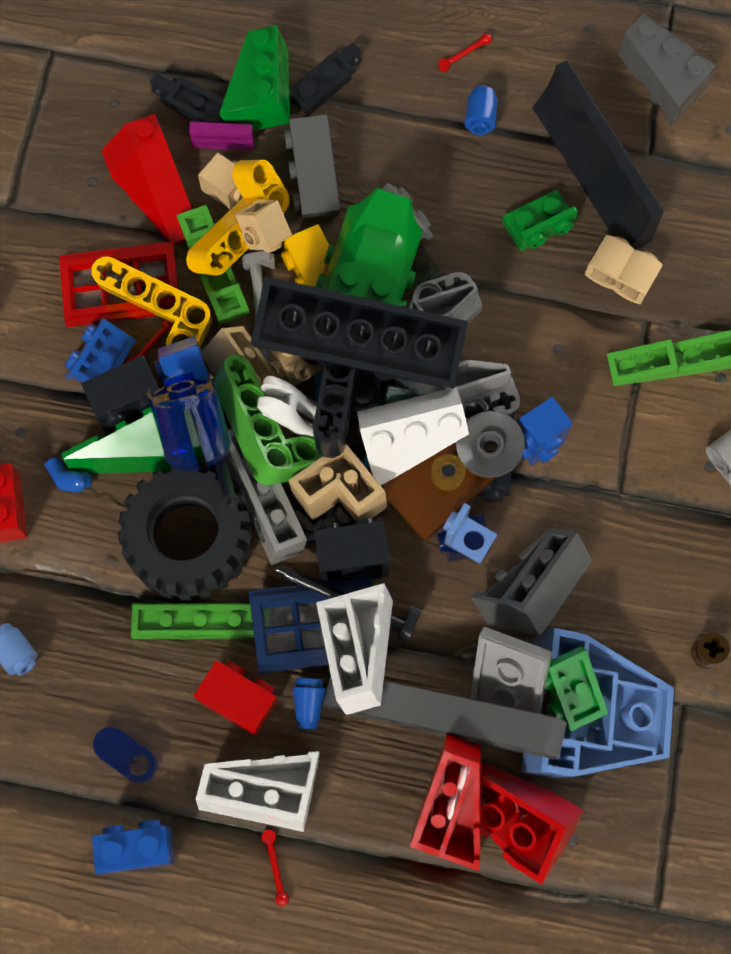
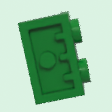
[502,190,578,252]
[545,646,609,731]

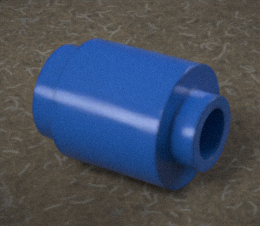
[465,86,498,135]

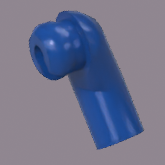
[45,457,92,493]

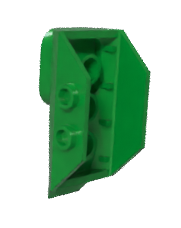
[316,188,423,307]

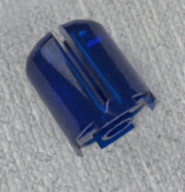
[147,372,231,471]

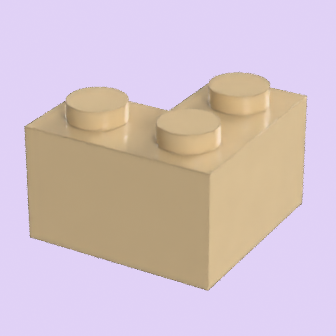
[288,444,387,521]

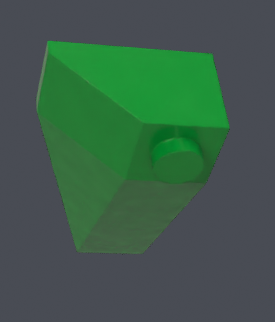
[62,396,206,474]

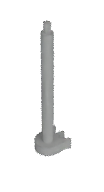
[242,251,276,363]

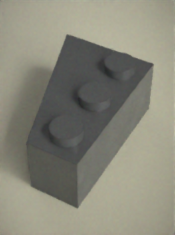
[284,115,340,220]
[471,528,593,637]

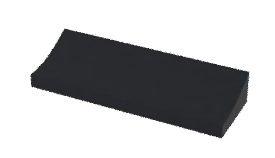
[532,60,664,249]
[250,276,468,390]

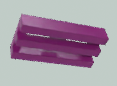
[189,122,255,151]

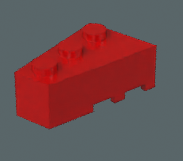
[410,733,481,871]

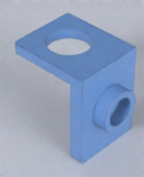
[443,503,497,564]

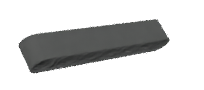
[323,675,567,760]

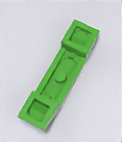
[177,205,250,324]

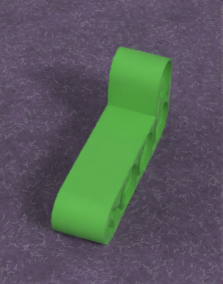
[213,354,321,485]

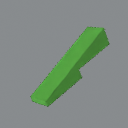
[607,330,731,386]

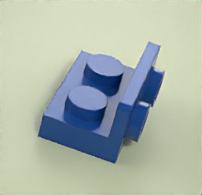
[64,318,136,383]

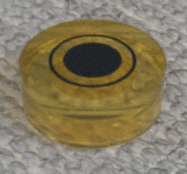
[431,454,466,491]

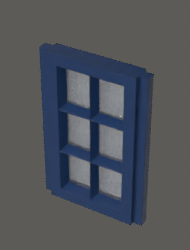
[248,577,372,674]

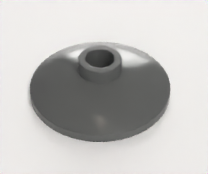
[456,411,525,478]

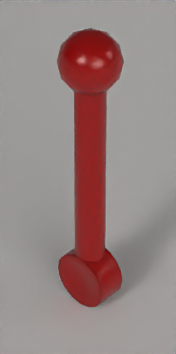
[438,33,492,72]
[124,320,174,364]
[262,830,289,906]

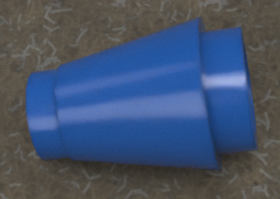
[292,678,327,729]

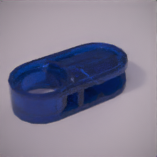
[93,727,158,783]

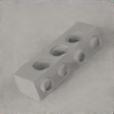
[220,429,307,565]

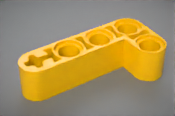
[186,160,289,275]
[91,257,213,348]

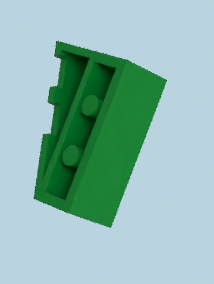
[219,25,290,131]

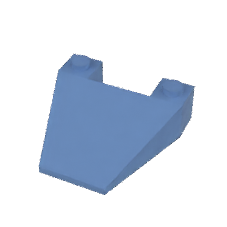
[521,628,674,778]

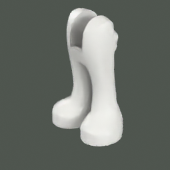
[257,376,342,458]

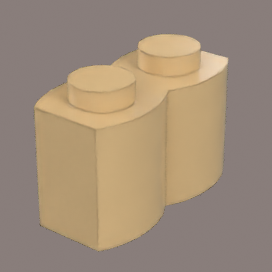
[585,235,663,304]

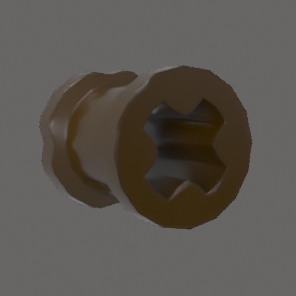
[691,632,730,669]

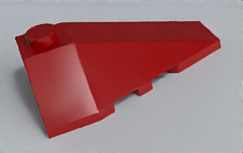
[101,114,192,246]
[481,763,583,885]

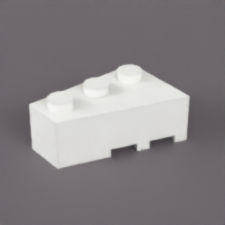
[196,751,319,832]

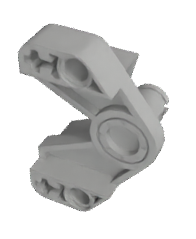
[393,272,520,421]

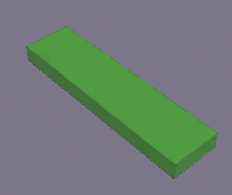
[131,603,270,639]

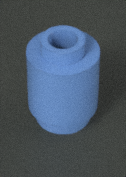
[0,623,38,676]

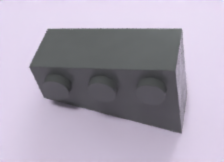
[618,13,717,126]

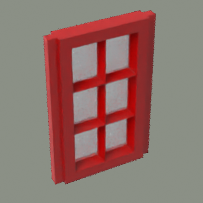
[59,241,179,328]

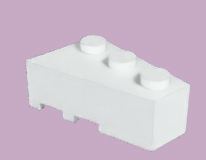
[357,387,469,486]
[316,583,393,715]

